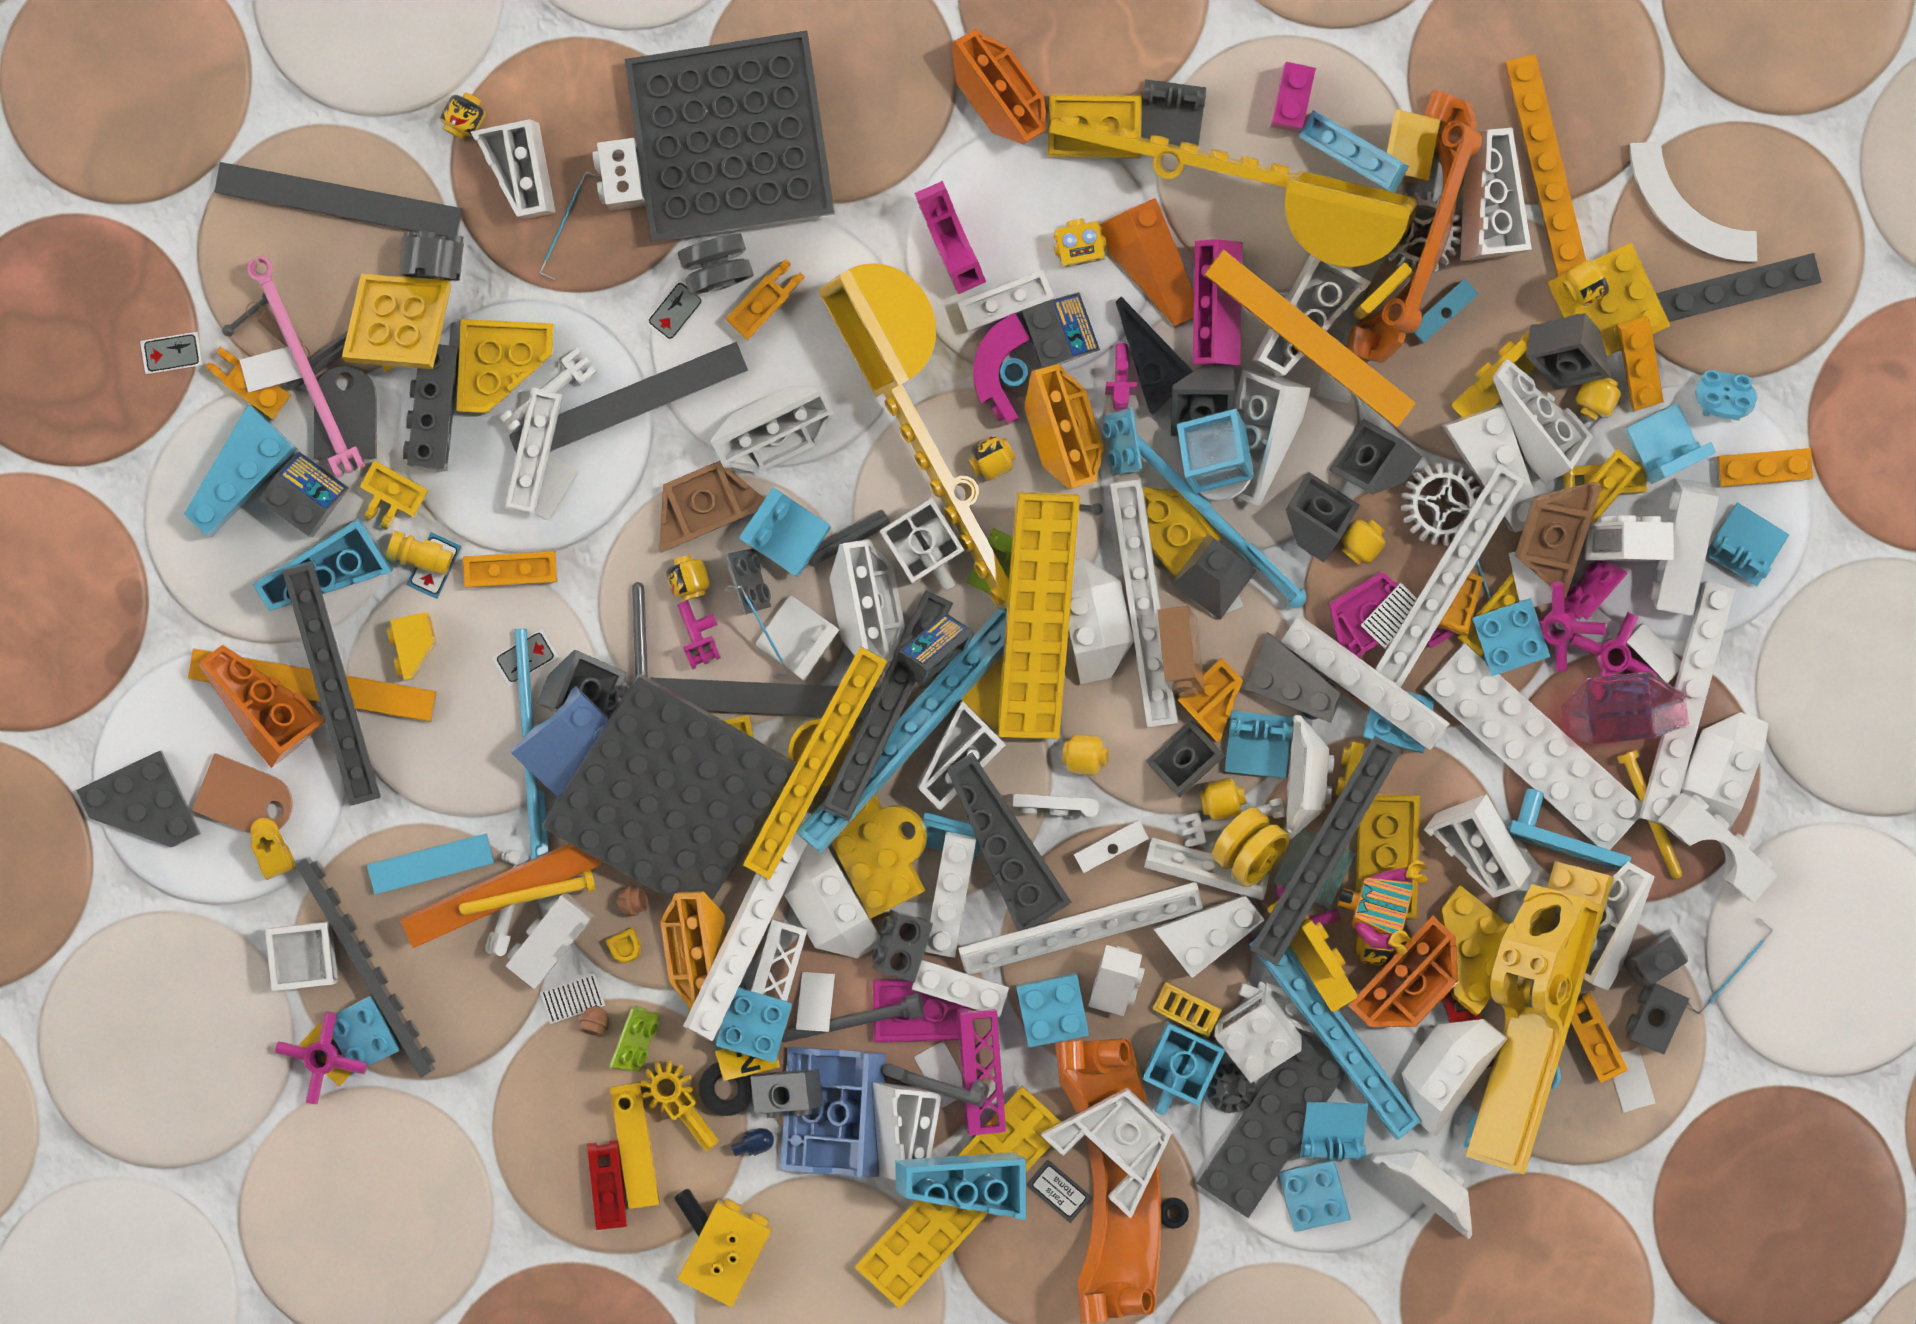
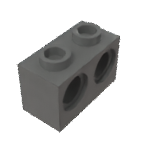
[872,909,933,982]

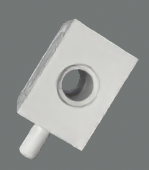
[879,498,965,591]

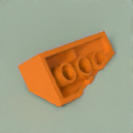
[198,645,325,768]

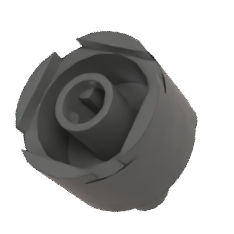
[398,231,464,281]

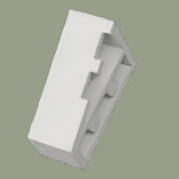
[471,119,556,219]
[917,700,1006,810]
[1424,794,1531,898]
[506,893,595,989]
[1153,895,1265,978]
[872,1082,942,1181]

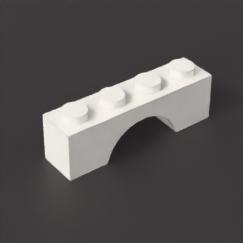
[1658,793,1778,903]

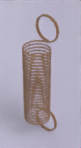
[246,302,310,359]

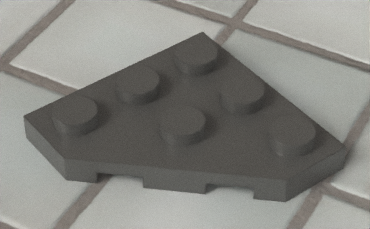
[76,750,201,847]

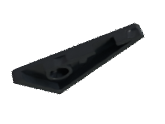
[1115,296,1193,416]

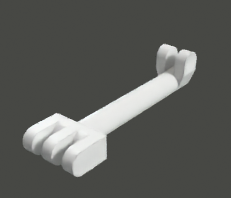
[500,347,597,432]
[1178,798,1286,847]
[485,850,529,956]

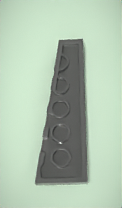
[946,752,1072,931]

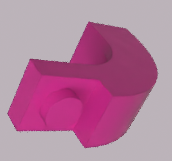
[914,181,986,294]
[973,313,1030,425]

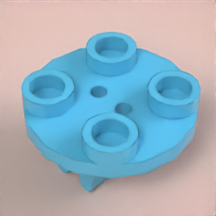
[1695,370,1757,421]

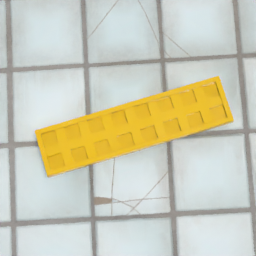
[997,491,1080,739]
[854,1085,1061,1309]

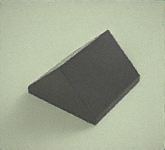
[1146,721,1225,798]

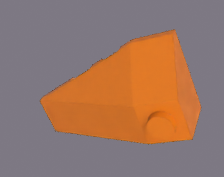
[1100,198,1194,327]

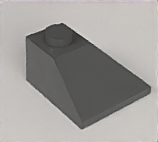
[1170,365,1235,436]
[1329,419,1423,495]
[1286,471,1360,563]
[1171,534,1257,620]
[537,650,626,717]

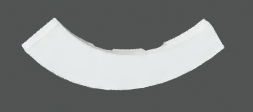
[1629,142,1758,263]

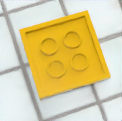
[1546,242,1671,356]
[342,274,452,369]

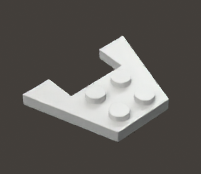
[1041,1088,1173,1218]

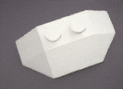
[710,386,835,472]
[829,539,905,661]
[1068,558,1134,685]
[1681,712,1769,830]
[1284,715,1334,839]
[784,844,882,958]
[1402,1019,1508,1136]
[1370,1149,1472,1239]

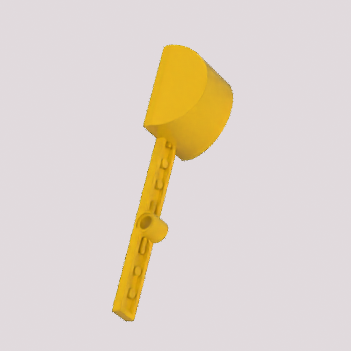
[1049,114,1419,267]
[819,263,1009,610]

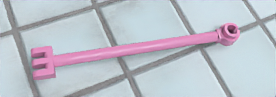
[247,256,365,478]

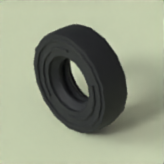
[699,1062,752,1116]

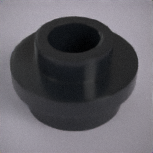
[1161,1197,1189,1229]

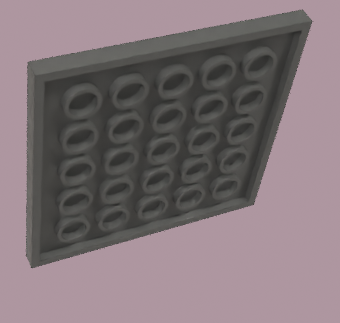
[625,30,835,243]
[542,673,797,900]

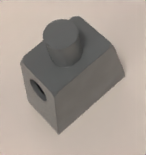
[1623,929,1688,986]

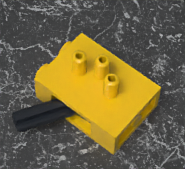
[674,1189,773,1308]

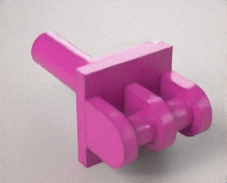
[1105,343,1137,412]
[677,600,721,670]

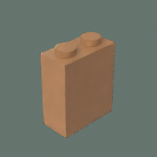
[1157,605,1205,698]

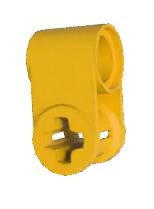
[250,818,296,880]

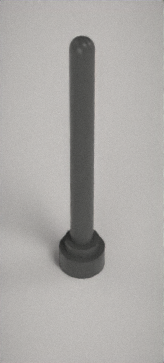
[632,582,648,678]
[782,993,925,1042]

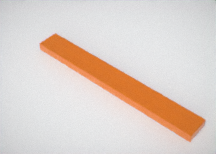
[400,843,604,948]

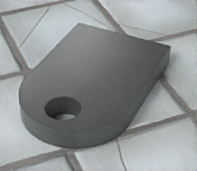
[314,366,377,459]

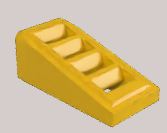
[1152,981,1222,1037]

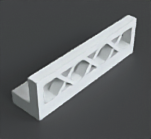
[751,918,808,1001]

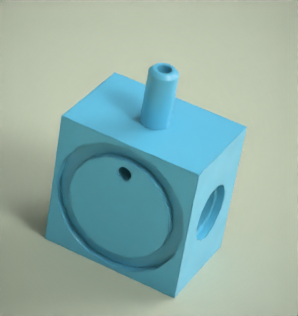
[1141,1021,1225,1115]

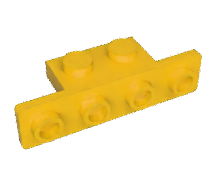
[1451,322,1542,418]
[1267,900,1358,1012]

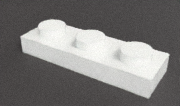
[957,269,1055,332]
[912,960,1009,1017]

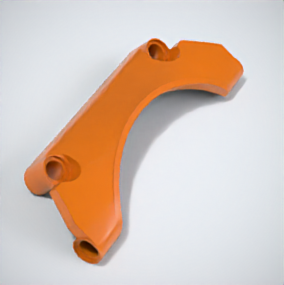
[1345,90,1482,363]

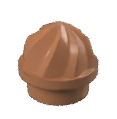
[616,885,647,916]
[579,1006,609,1037]

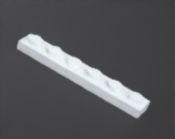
[1281,616,1450,750]

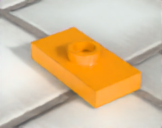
[1437,573,1484,636]

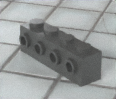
[403,344,459,471]

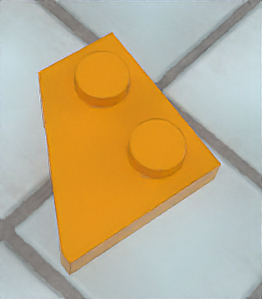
[1176,657,1243,743]

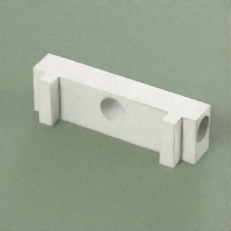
[1074,820,1149,873]

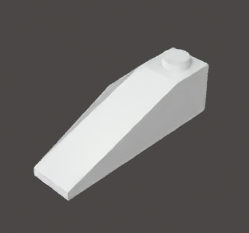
[1584,862,1655,990]

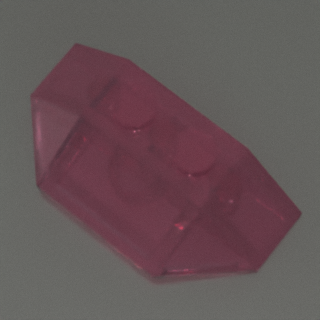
[1561,672,1689,744]

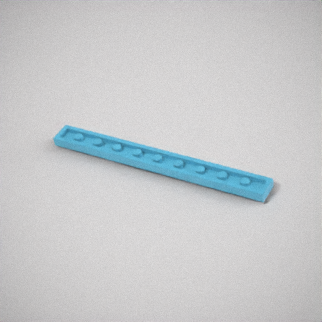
[796,608,1007,853]

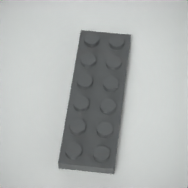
[1197,1030,1346,1218]

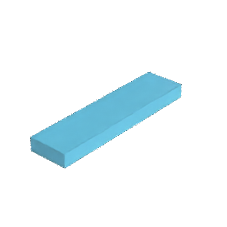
[1298,110,1409,193]
[367,833,495,895]

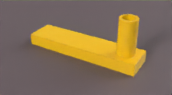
[610,1082,660,1209]

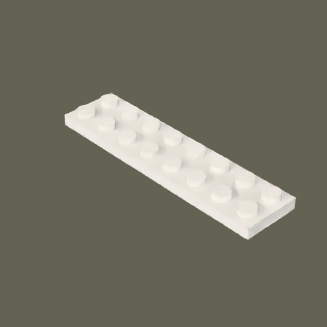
[1423,643,1643,850]

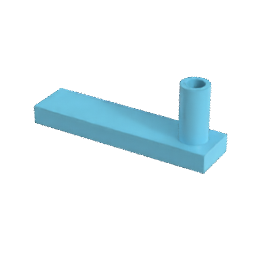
[1507,789,1631,871]

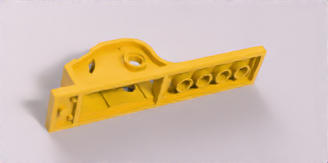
[1466,861,1614,1175]

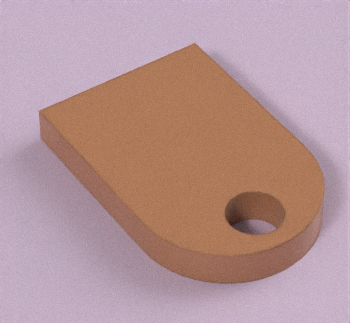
[192,753,293,833]

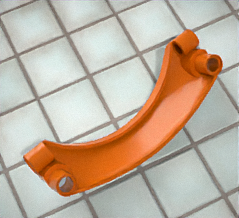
[1056,1038,1161,1323]

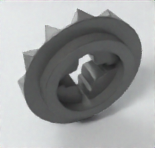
[1206,1063,1256,1113]

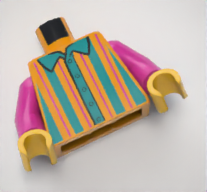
[1337,861,1428,955]

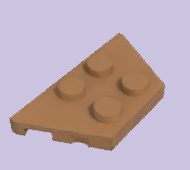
[659,460,765,553]
[1515,482,1602,598]

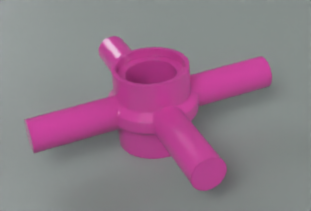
[1538,581,1606,671]
[1570,612,1657,701]
[275,1011,367,1104]

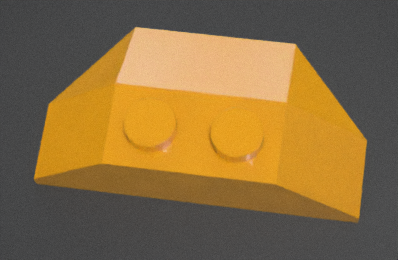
[1024,364,1104,490]
[660,891,727,1010]

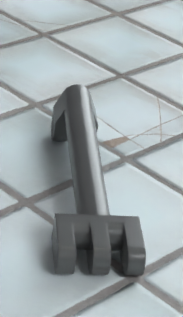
[883,1064,989,1107]

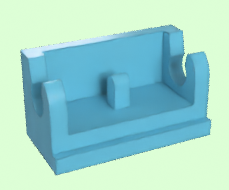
[923,812,980,860]

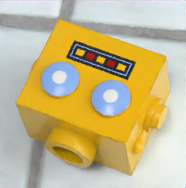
[1053,218,1107,268]

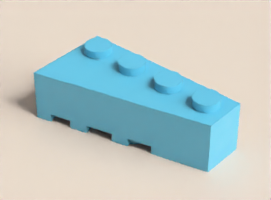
[184,404,298,537]
[253,517,393,611]
[895,1152,1026,1220]

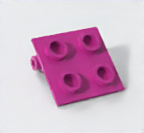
[1564,560,1628,620]

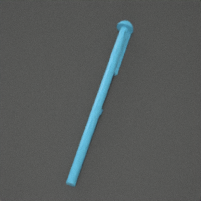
[1137,435,1307,608]
[514,629,549,862]

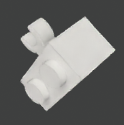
[1088,945,1145,1016]

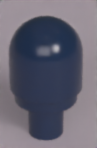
[731,1128,774,1157]

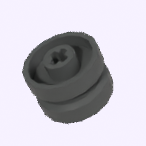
[677,233,754,295]

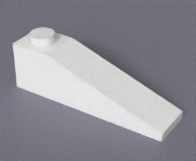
[1492,359,1593,484]
[1235,370,1311,505]

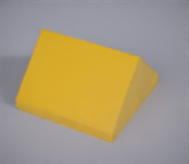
[1387,109,1440,183]

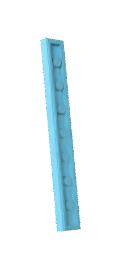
[1249,938,1421,1140]

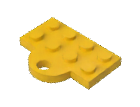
[814,794,927,919]

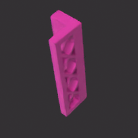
[956,1007,1006,1136]

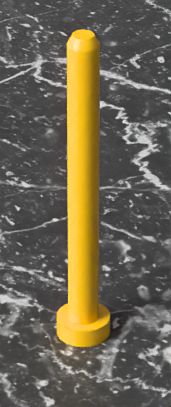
[1617,749,1682,879]
[459,870,596,915]

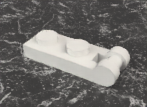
[1012,793,1100,817]

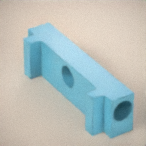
[1412,279,1479,344]

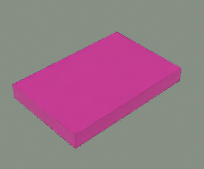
[873,979,966,1042]

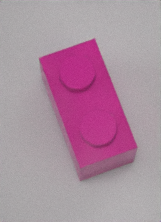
[1270,61,1316,133]

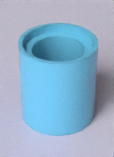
[1000,358,1028,388]

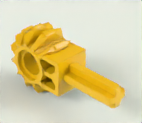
[640,1060,719,1151]

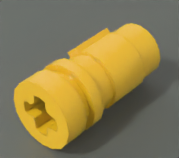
[386,530,453,575]

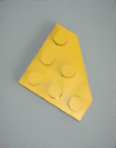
[456,319,554,413]
[1439,885,1509,1016]

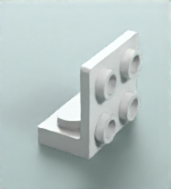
[756,596,840,680]

